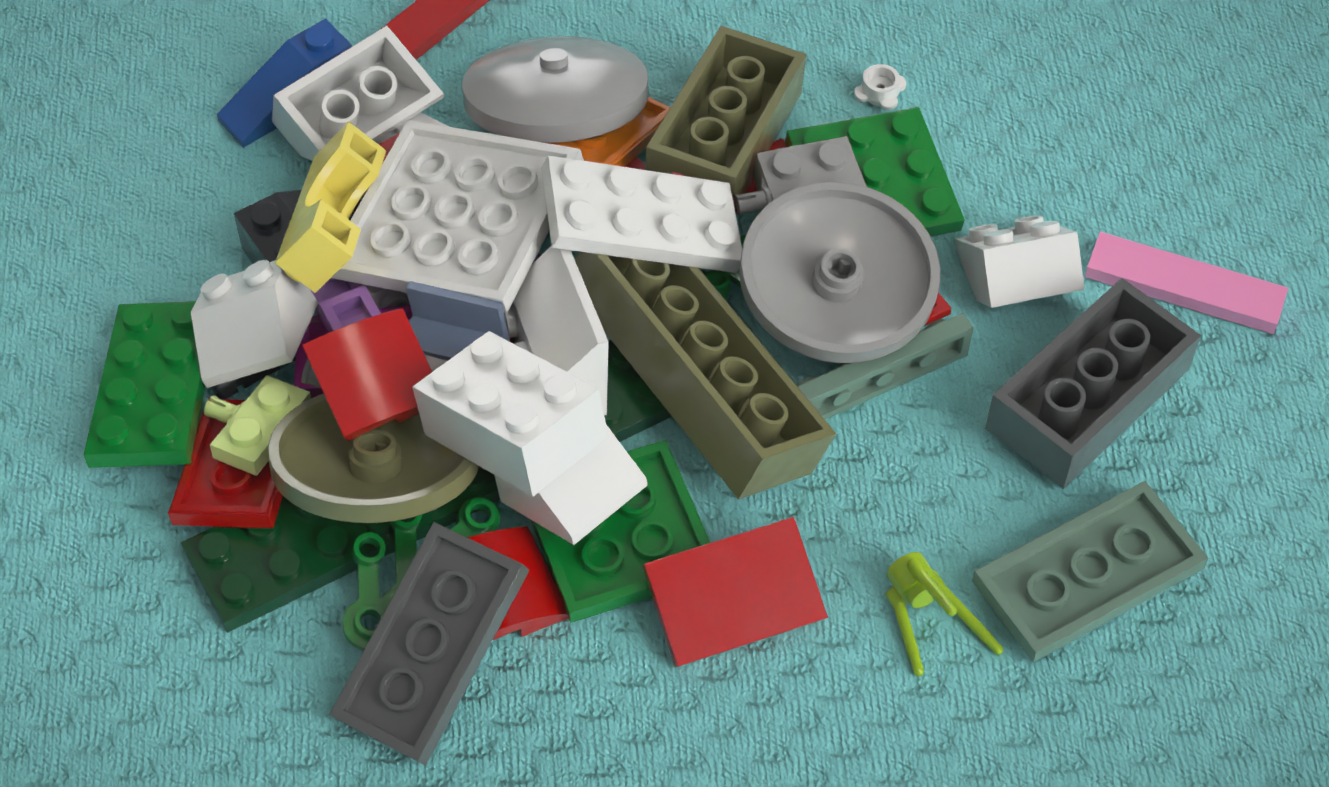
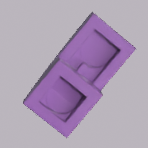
[311,278,381,332]

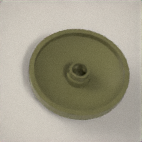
[268,394,480,523]

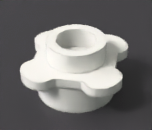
[854,64,906,110]

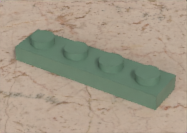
[796,313,973,419]

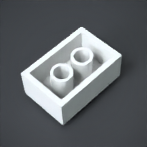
[412,331,608,497]

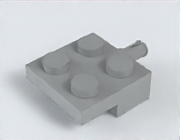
[734,136,867,215]

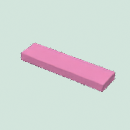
[1085,232,1288,334]

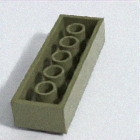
[575,252,836,500]

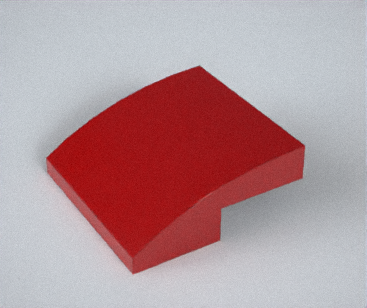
[302,308,433,441]
[468,526,568,640]

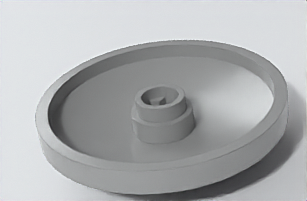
[462,36,649,143]
[740,182,941,363]

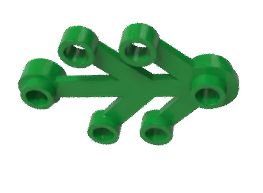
[342,497,500,650]

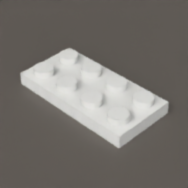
[541,155,742,273]

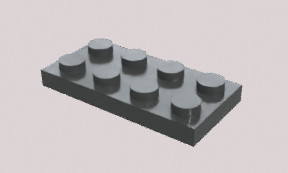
[329,522,529,766]

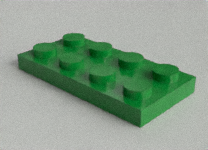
[83,301,205,468]

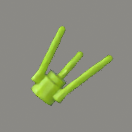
[885,552,1003,676]

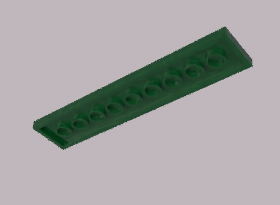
[181,340,672,633]

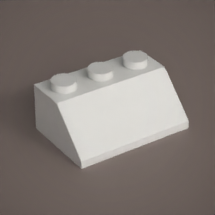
[272,26,444,161]
[504,246,608,415]

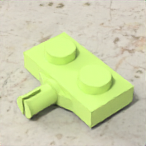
[204,375,311,476]

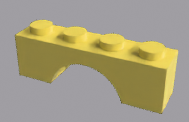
[275,121,386,293]

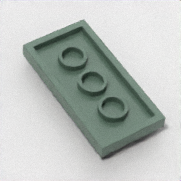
[972,481,1209,663]

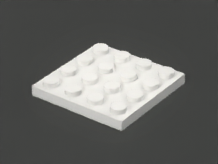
[331,120,584,313]

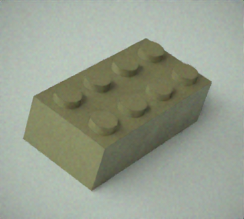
[645,26,806,210]

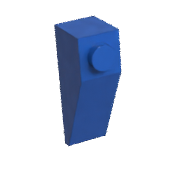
[217,18,352,148]

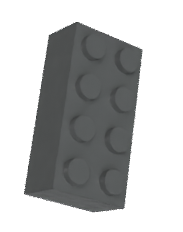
[985,278,1201,489]

